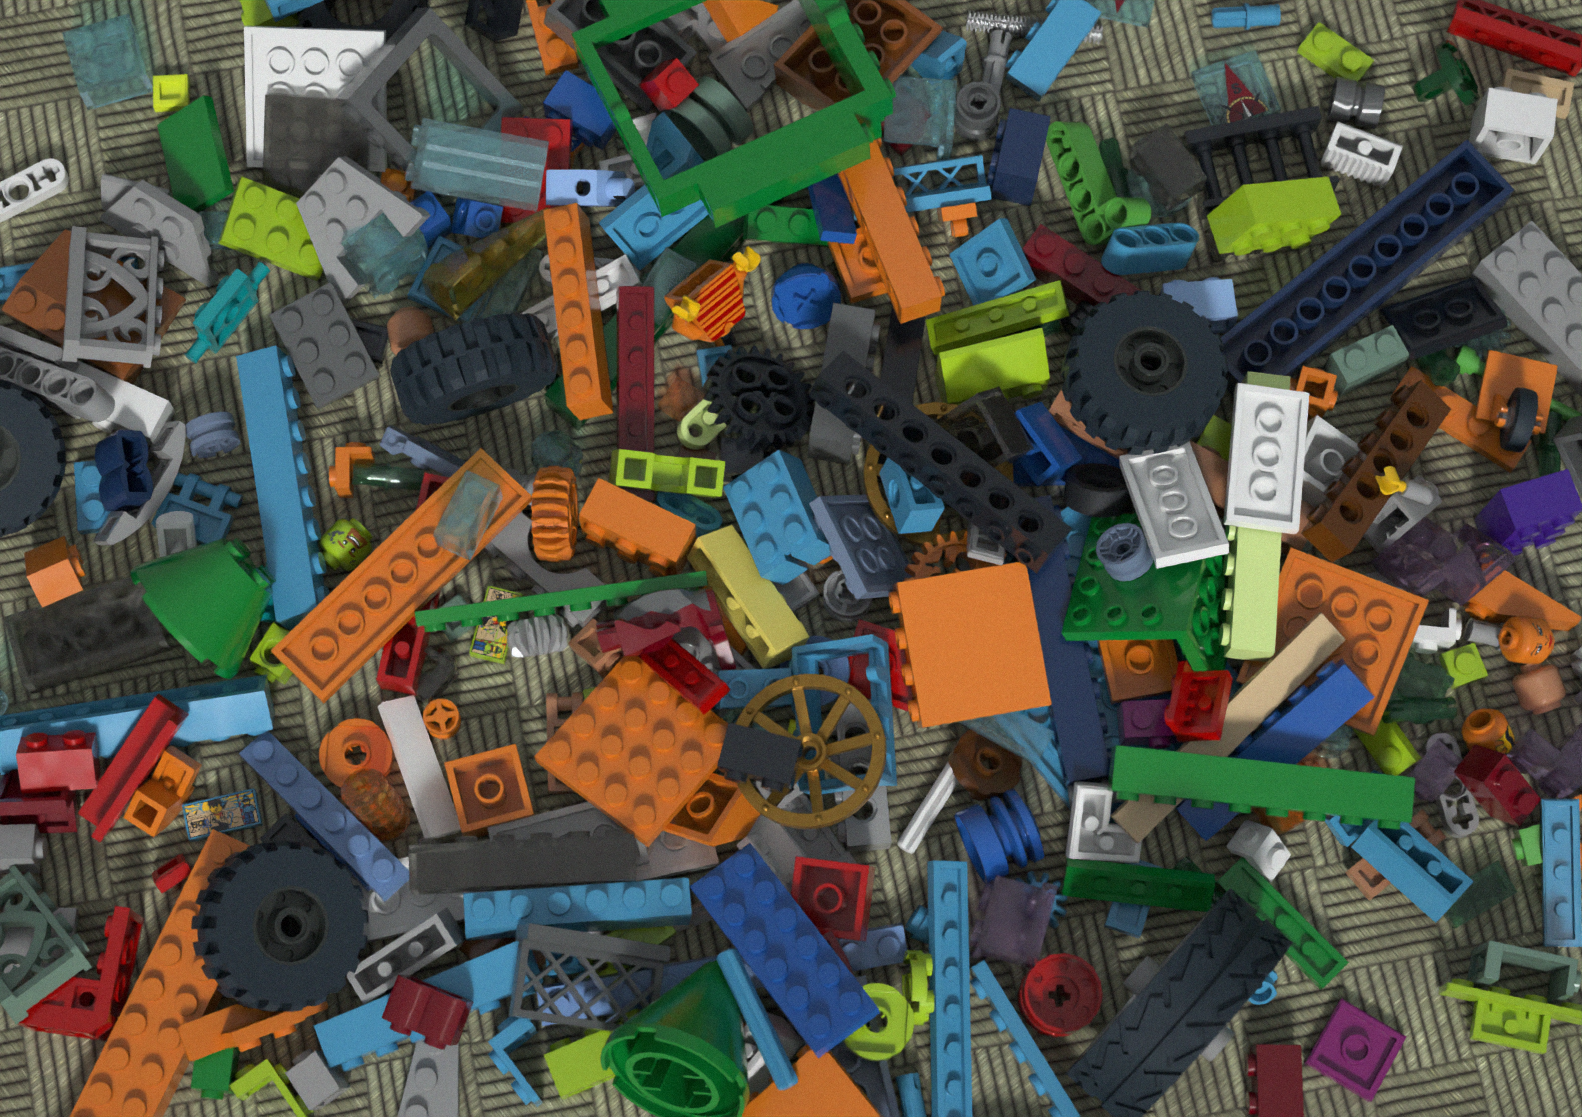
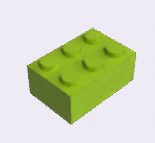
[1207,177,1342,256]

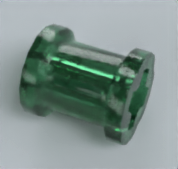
[1416,349,1460,387]

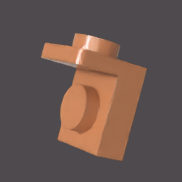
[568,618,624,679]

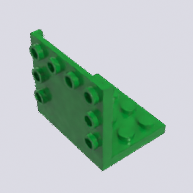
[1061,513,1230,672]

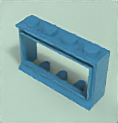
[789,634,897,795]

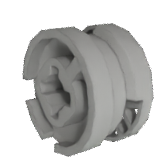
[823,570,873,623]

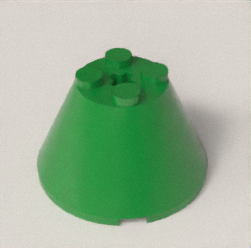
[130,538,276,679]

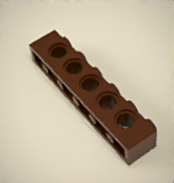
[1301,380,1451,563]

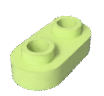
[677,399,727,450]

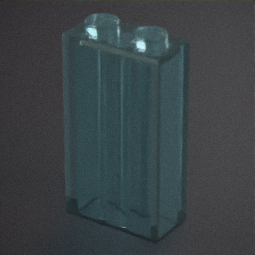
[405,118,549,212]

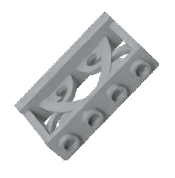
[62,226,164,368]

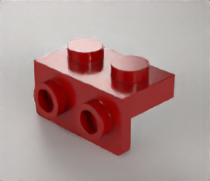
[1164,660,1233,742]

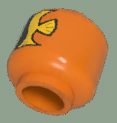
[1461,708,1515,755]

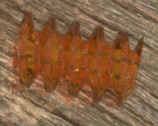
[341,768,411,840]

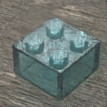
[62,13,153,110]
[341,212,429,299]

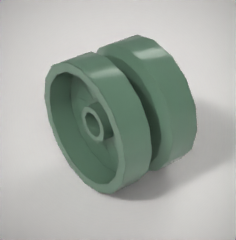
[666,75,754,161]

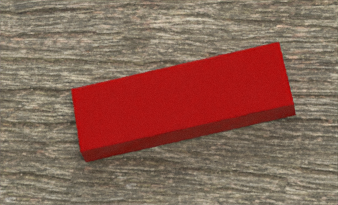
[638,639,730,715]

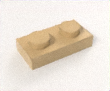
[1501,68,1574,119]

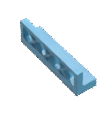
[849,154,991,221]

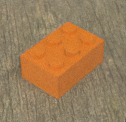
[579,478,697,577]

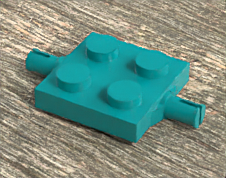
[184,262,271,364]

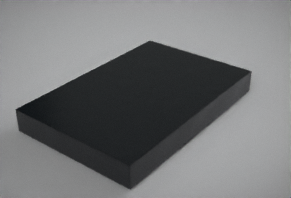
[1379,277,1507,361]

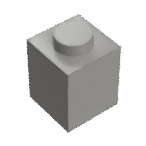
[0,824,48,874]
[285,1049,351,1110]

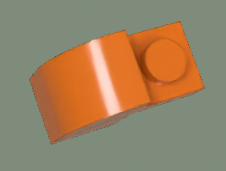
[123,745,202,837]

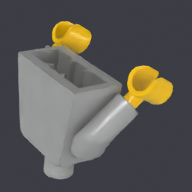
[1362,466,1442,555]

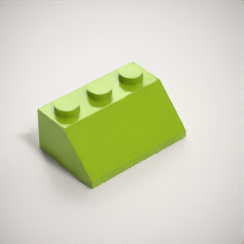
[934,328,1050,411]

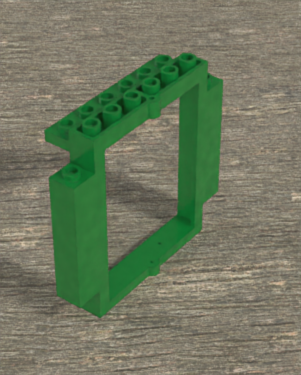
[571,0,896,228]

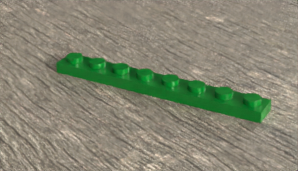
[414,571,708,633]

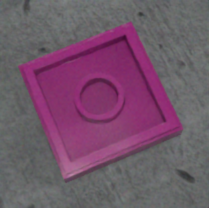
[1304,998,1406,1102]

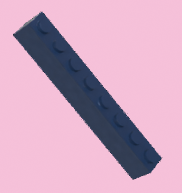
[1015,495,1112,789]

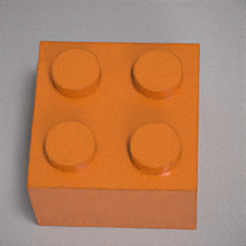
[444,743,535,840]

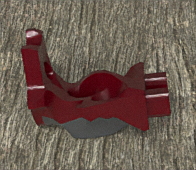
[596,586,736,670]

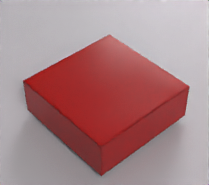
[151,853,192,894]

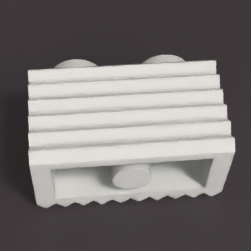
[1320,121,1403,189]

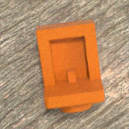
[329,442,375,498]

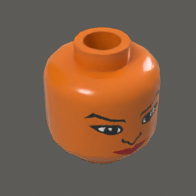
[1498,616,1555,665]

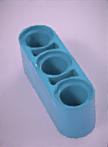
[1101,223,1199,275]

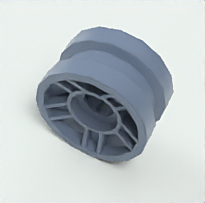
[186,412,241,458]
[1096,523,1153,582]

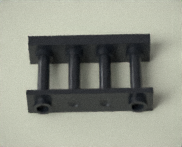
[1180,106,1339,220]

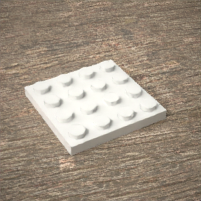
[244,26,387,172]

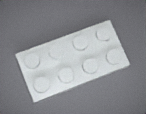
[1223,383,1309,534]
[1119,442,1229,568]

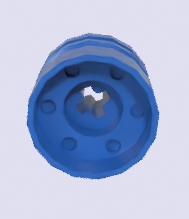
[954,788,1044,884]

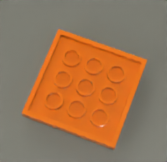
[1236,547,1429,737]
[534,656,728,847]

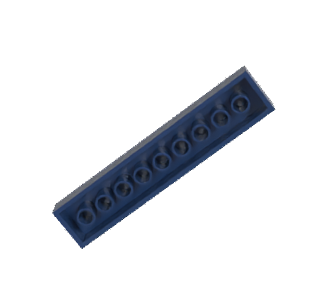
[1220,140,1514,397]

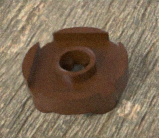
[948,727,1022,801]

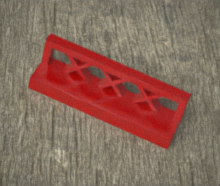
[1446,0,1582,77]
[77,694,189,842]

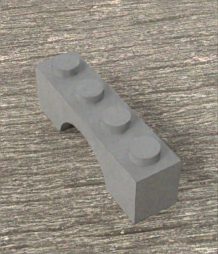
[483,512,606,629]

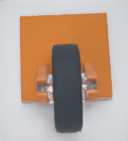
[1474,350,1558,452]

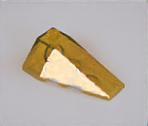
[422,208,548,321]

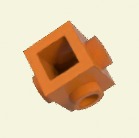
[1290,366,1338,421]

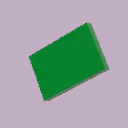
[157,95,234,213]

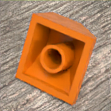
[663,773,760,847]

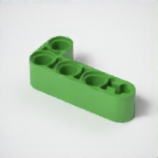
[1046,121,1151,245]

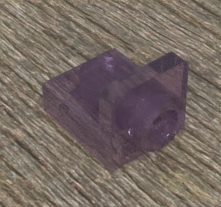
[1406,740,1462,802]

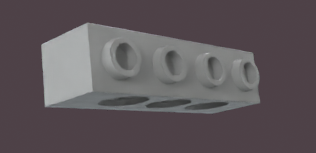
[827,699,892,852]

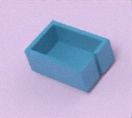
[723,450,831,586]

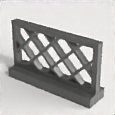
[509,923,671,1032]

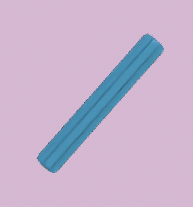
[716,948,798,1090]

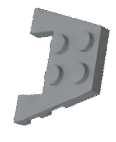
[296,156,431,304]

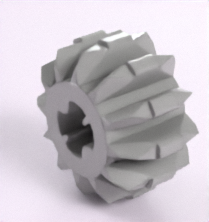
[506,615,568,658]

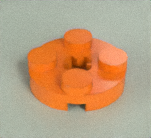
[319,718,394,793]

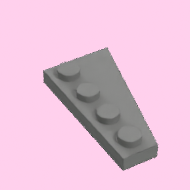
[707,0,811,113]

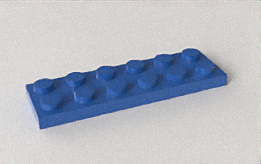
[689,843,880,1059]

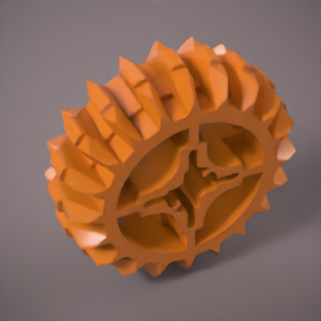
[531,466,579,562]

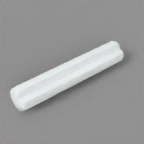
[897,762,958,854]

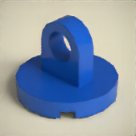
[771,263,841,329]

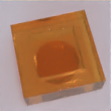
[658,376,705,422]

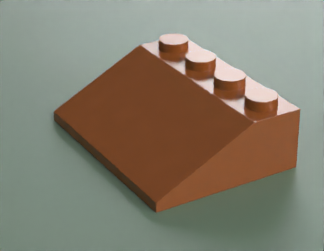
[774,0,943,111]
[1,229,186,385]

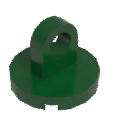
[1412,40,1480,106]

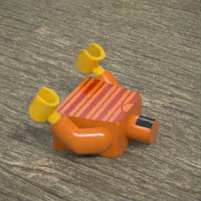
[664,246,761,347]

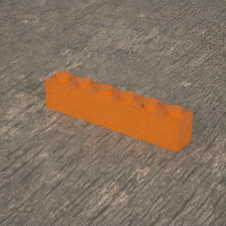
[838,138,945,324]
[543,203,614,420]

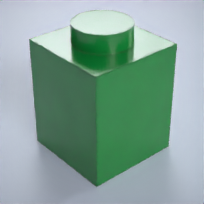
[191,1047,240,1100]

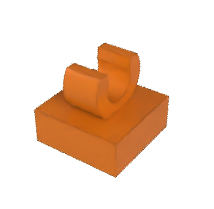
[937,202,977,237]

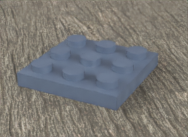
[809,494,912,599]

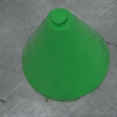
[600,960,750,1117]

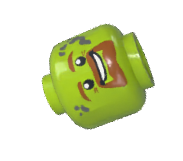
[319,518,373,571]

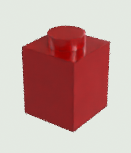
[638,58,699,111]

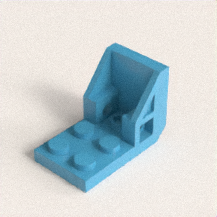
[598,111,708,271]

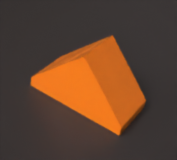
[703,0,778,43]

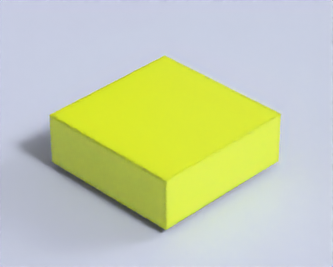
[153,74,190,112]

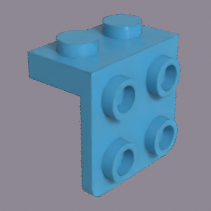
[488,1016,543,1107]

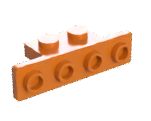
[177,1000,328,1061]

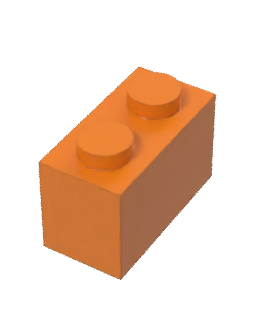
[24,536,86,607]

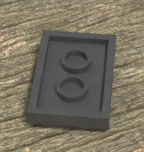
[269,282,382,410]

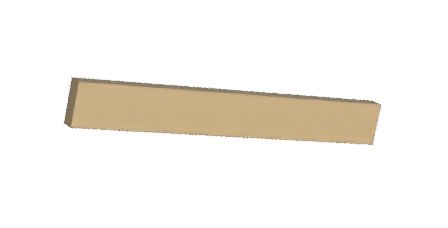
[1110,613,1346,843]

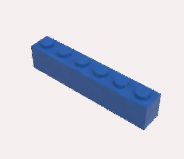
[1176,659,1374,841]

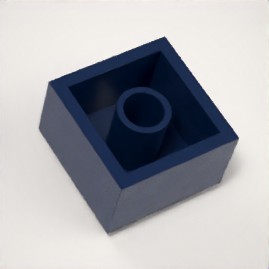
[987,108,1051,206]

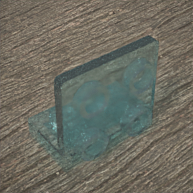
[884,76,957,160]

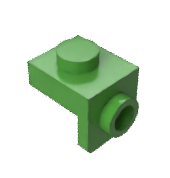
[1510,824,1543,866]

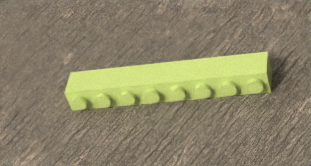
[1219,371,1291,662]

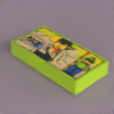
[469,586,523,665]

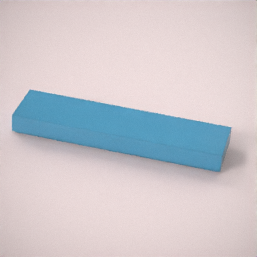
[1540,799,1582,947]

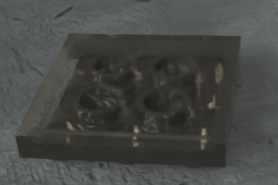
[262,93,370,199]

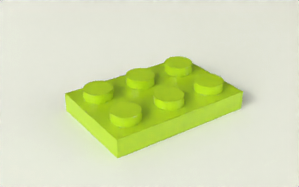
[218,177,323,281]

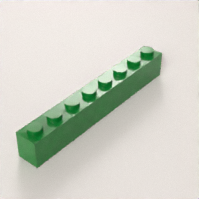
[1108,745,1415,830]

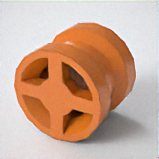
[423,698,461,740]

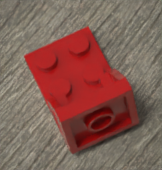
[14,906,144,1041]

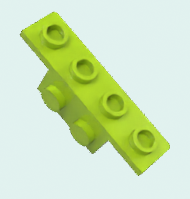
[1438,979,1582,1054]

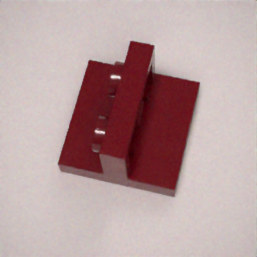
[0,769,80,834]

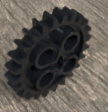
[703,345,815,451]

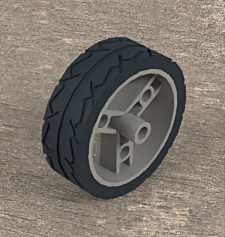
[1066,888,1293,1117]

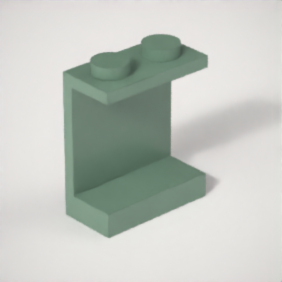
[1467,940,1582,1005]

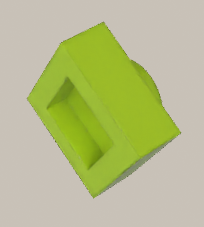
[1438,642,1488,690]

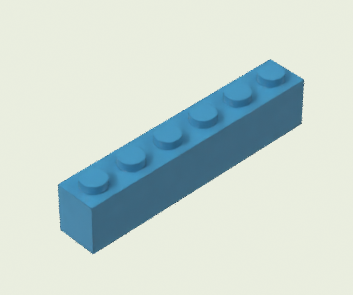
[463,878,692,941]
[314,941,544,1072]

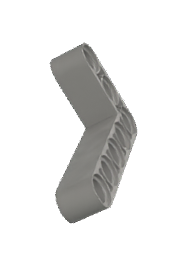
[0,347,115,422]

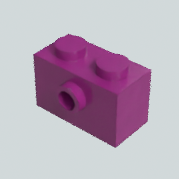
[1117,699,1186,749]

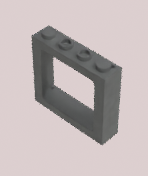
[335,8,524,198]

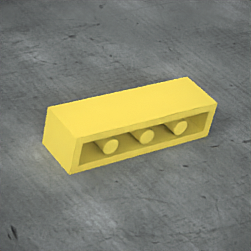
[687,525,810,669]

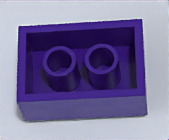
[1474,469,1582,559]

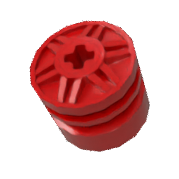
[1017,953,1103,1038]

